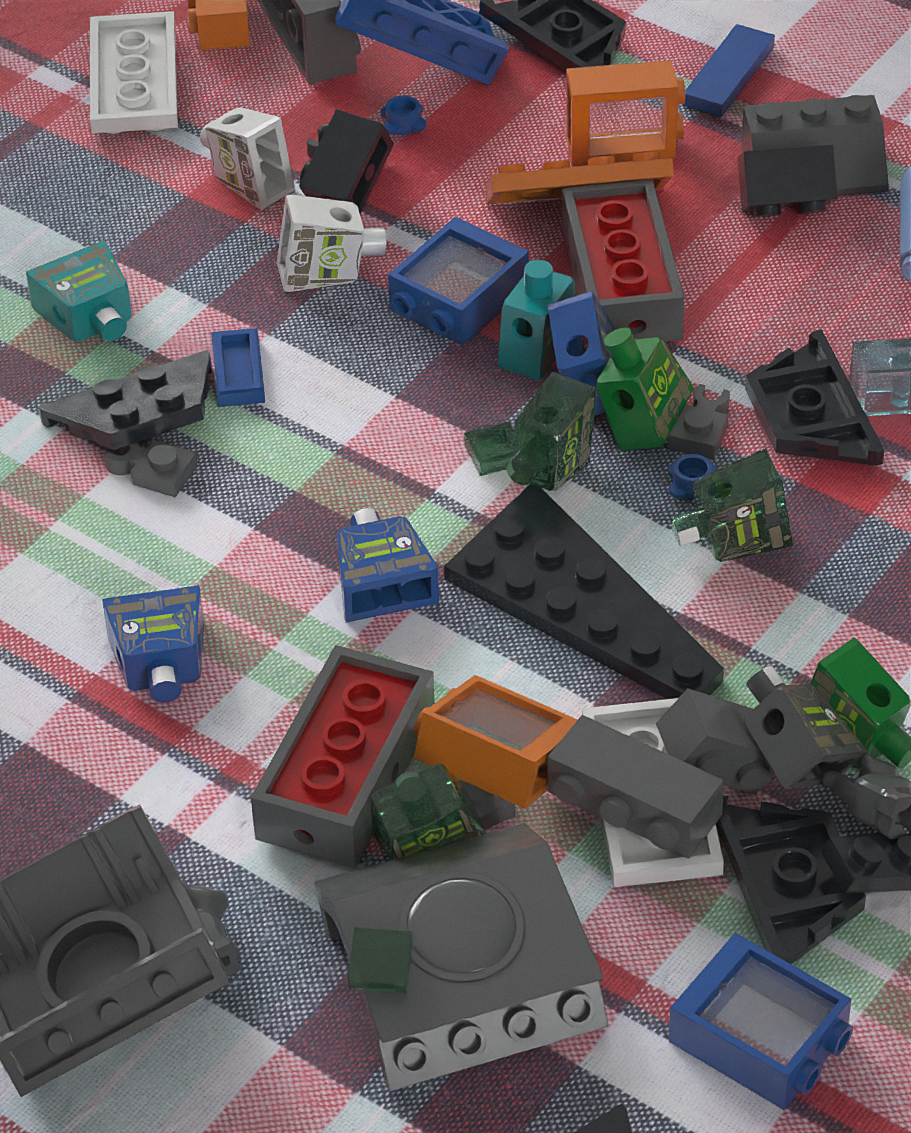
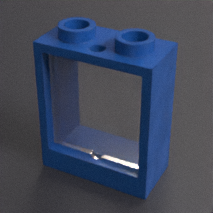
[388,217,529,346]
[669,933,853,1110]

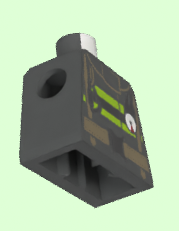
[744,666,868,789]

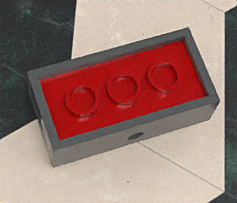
[562,179,684,342]
[251,645,435,869]

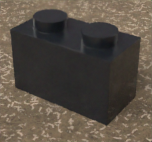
[299,109,394,214]
[737,145,838,217]

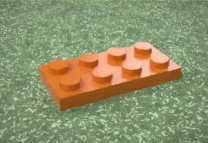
[485,152,674,205]

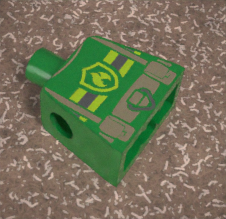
[597,328,694,451]
[810,637,911,769]

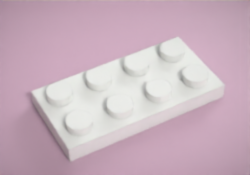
[90,11,178,134]
[582,698,724,887]

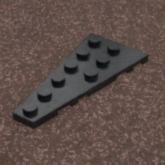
[444,480,724,699]

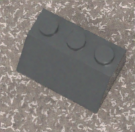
[741,95,889,196]

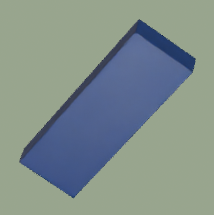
[683,24,775,117]

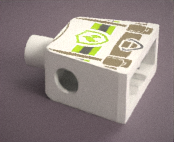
[200,107,295,210]
[277,195,386,292]

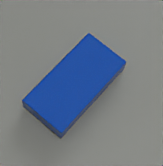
[211,328,265,407]

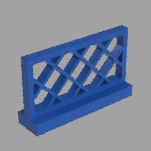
[335,0,509,85]

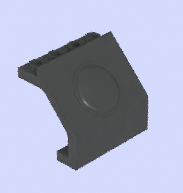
[0,804,230,1097]
[314,823,609,1091]

